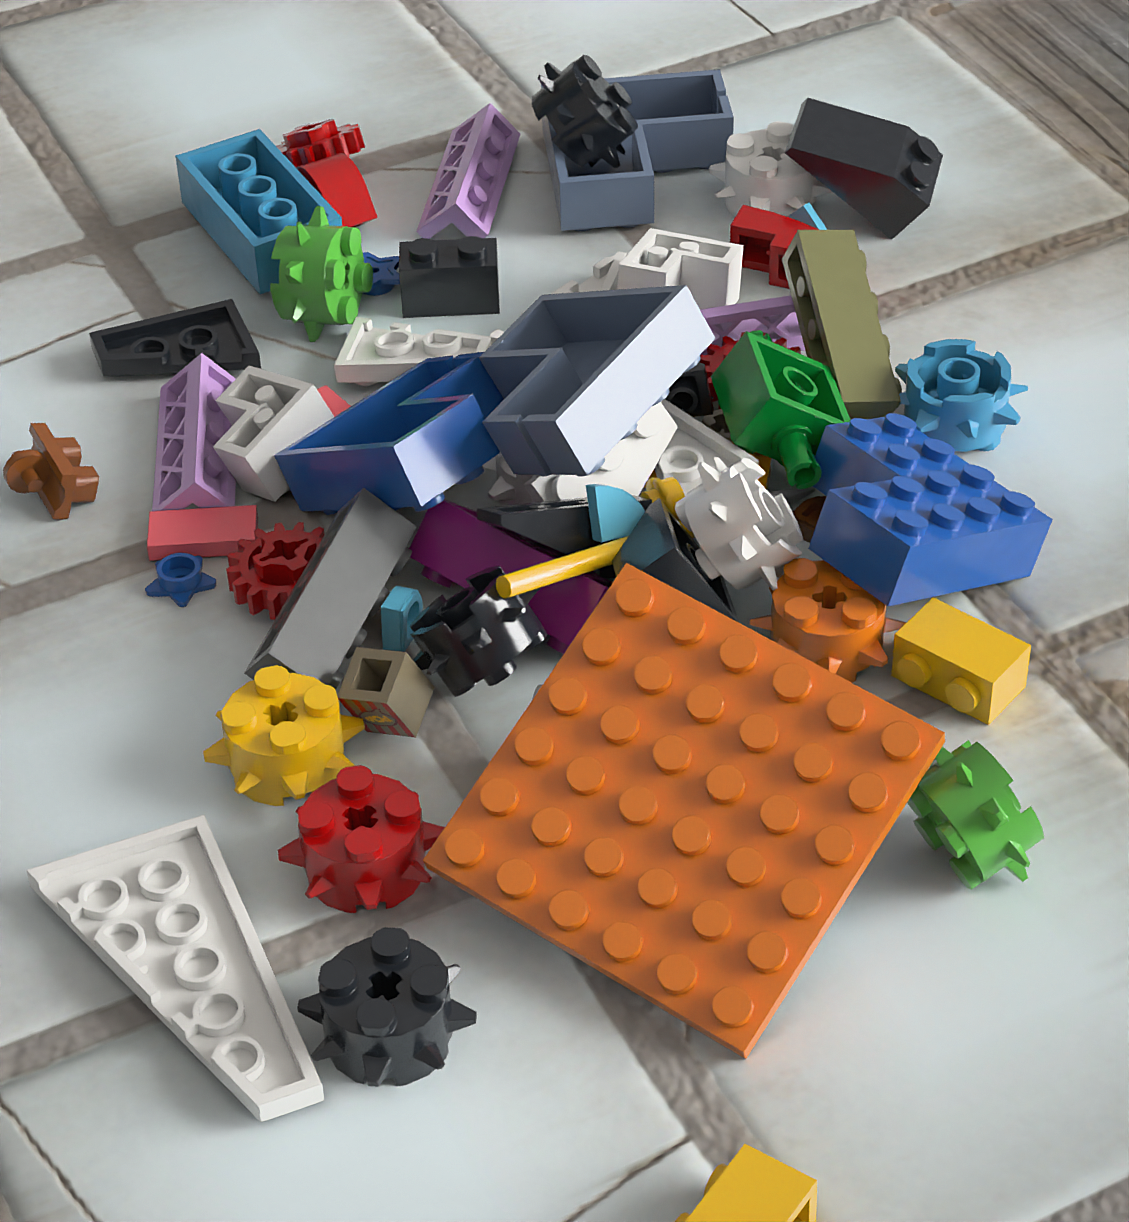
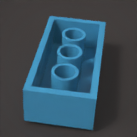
[175,129,342,294]

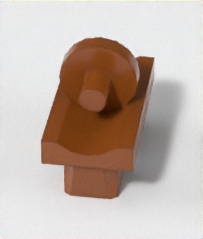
[3,423,99,519]

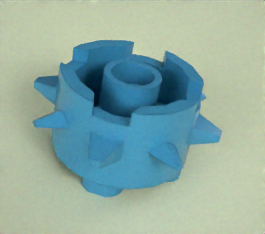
[895,339,1028,452]

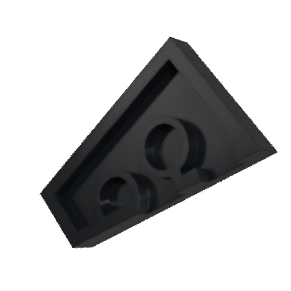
[89,299,261,376]

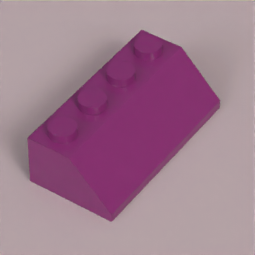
[409,499,613,654]

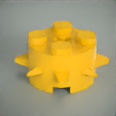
[203,665,365,806]

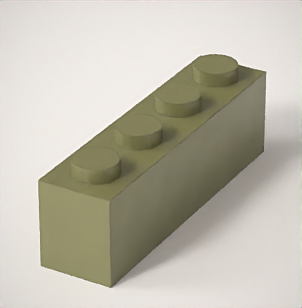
[782,230,902,420]

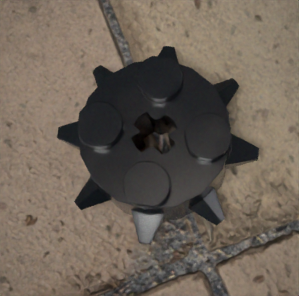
[531,55,638,168]
[410,566,547,697]
[297,927,477,1087]

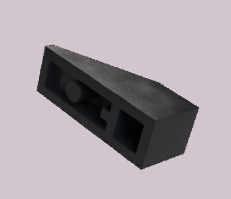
[477,495,652,578]

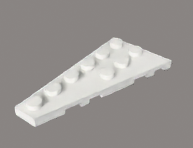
[26,815,324,1122]

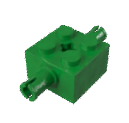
[711,330,851,489]

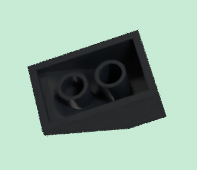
[785,98,943,239]

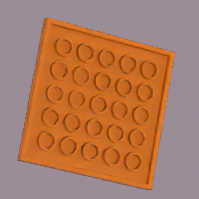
[423,563,945,1059]

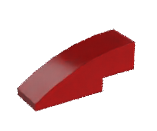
[730,205,819,289]

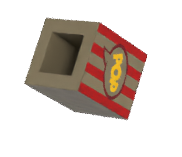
[337,647,435,738]

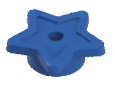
[363,252,400,296]
[145,553,216,607]

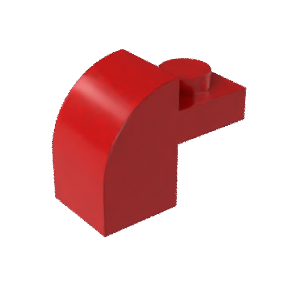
[296,153,378,228]

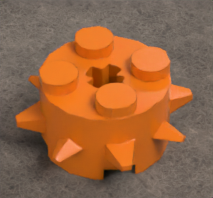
[749,558,906,683]

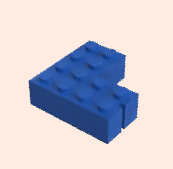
[274,352,504,515]
[808,413,1053,606]

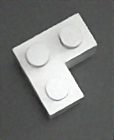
[617,228,743,309]
[213,366,334,502]

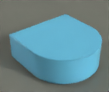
[381,586,423,652]

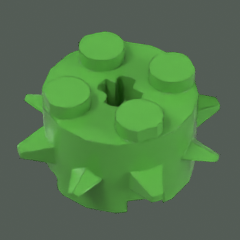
[270,206,373,342]
[907,740,1044,890]

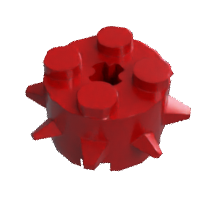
[278,765,445,913]

